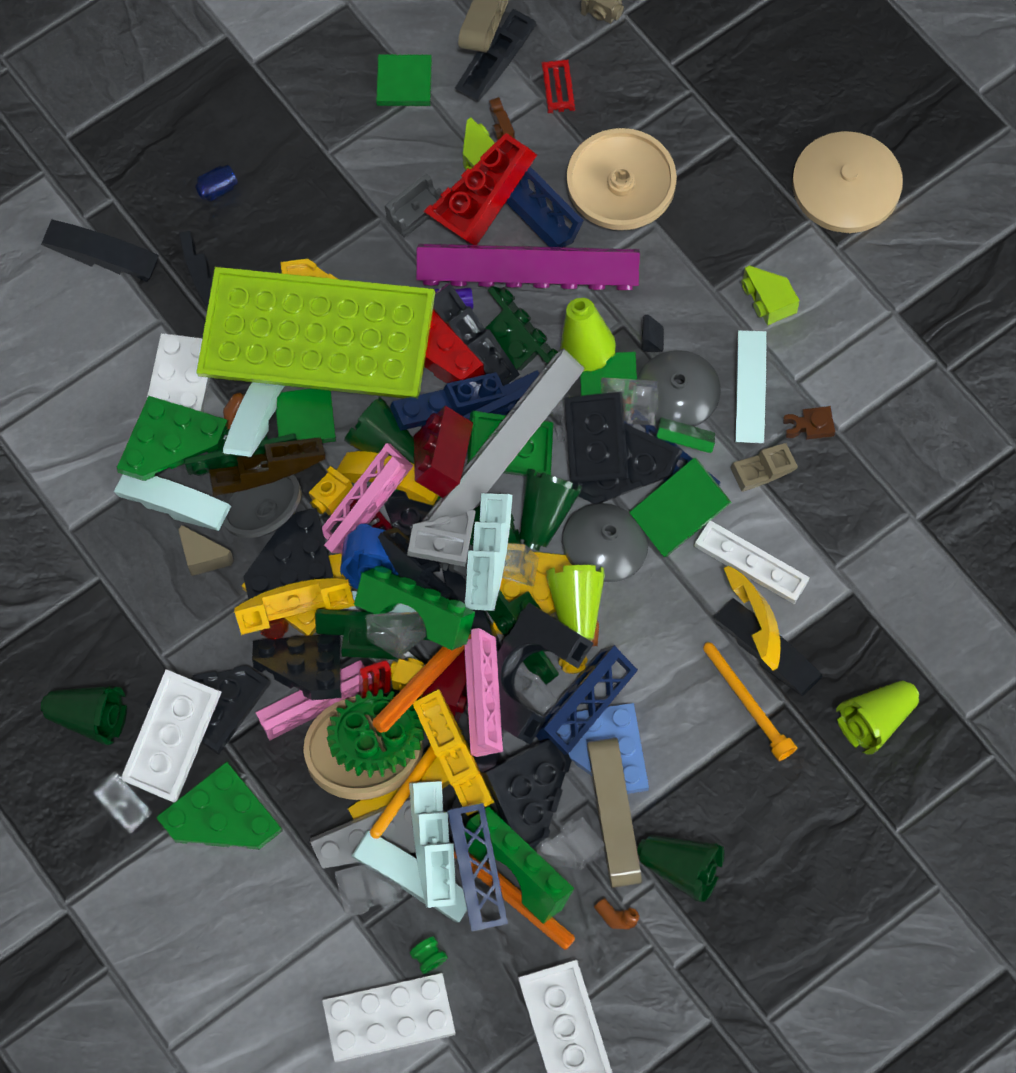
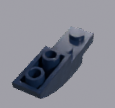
[390,372,507,431]

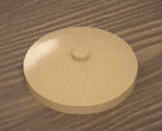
[567,128,676,230]
[792,132,903,233]
[304,695,423,800]

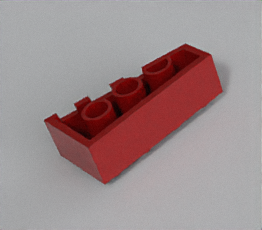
[424,133,537,245]
[424,310,484,384]

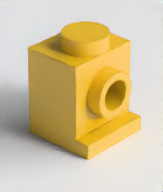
[308,466,353,516]
[391,658,424,697]

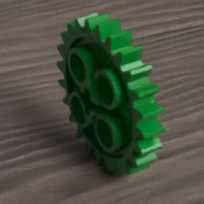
[327,690,424,778]

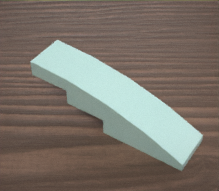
[735,330,766,443]
[223,382,285,457]
[114,475,231,531]
[465,493,513,611]
[409,781,457,908]
[351,831,467,922]

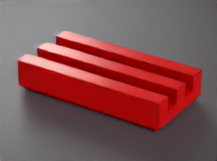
[542,60,575,113]
[359,660,391,699]

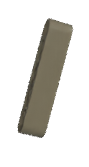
[459,0,509,53]
[587,737,642,888]

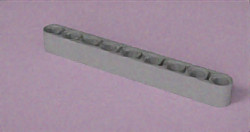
[410,349,585,537]

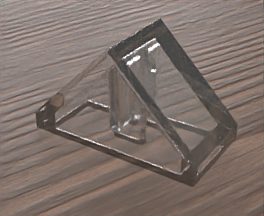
[502,543,539,587]
[366,612,426,659]
[514,667,558,717]
[93,771,152,833]

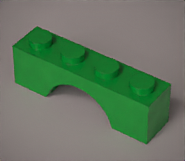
[354,566,475,650]
[464,807,575,924]

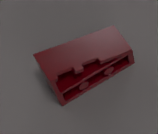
[414,406,473,498]
[422,649,468,731]

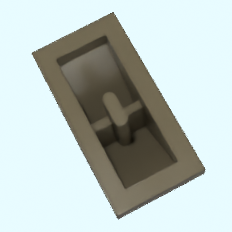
[178,525,234,576]

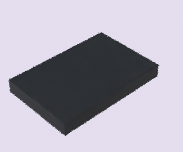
[565,392,628,484]

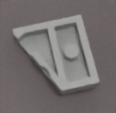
[407,510,476,567]

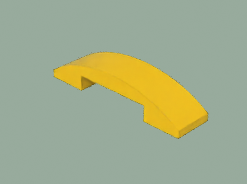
[337,451,439,505]
[724,565,781,671]
[234,578,355,635]

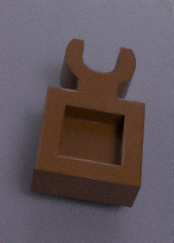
[489,97,515,141]
[783,406,835,440]

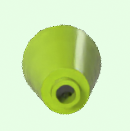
[560,298,616,371]
[546,565,605,641]
[836,680,919,754]

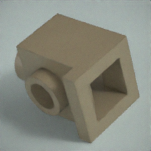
[581,0,624,24]

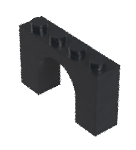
[466,603,594,745]

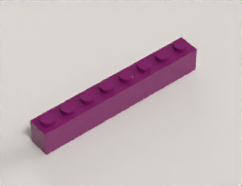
[416,244,640,290]

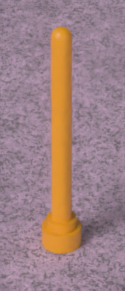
[703,642,797,761]
[370,745,437,839]

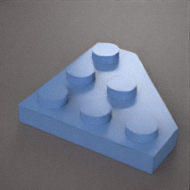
[556,703,649,794]

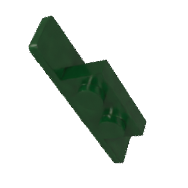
[485,286,558,370]
[184,429,297,476]
[486,589,559,688]
[315,609,431,660]

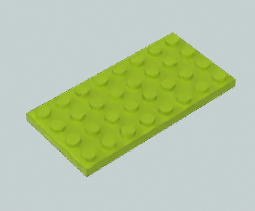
[196,267,435,398]

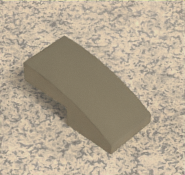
[730,443,798,492]

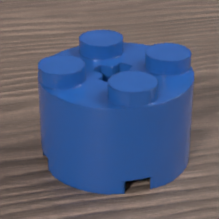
[340,524,398,589]

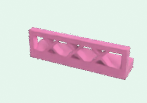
[322,443,413,554]
[464,628,503,757]
[255,660,372,741]

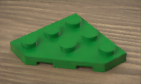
[117,396,229,481]
[156,762,282,850]

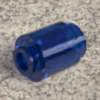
[195,165,238,202]

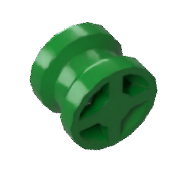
[409,936,448,974]

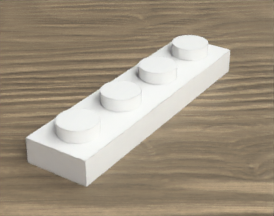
[694,520,810,604]

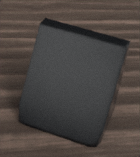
[642,315,664,352]

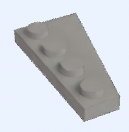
[310,796,416,868]

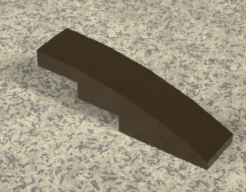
[209,437,325,496]

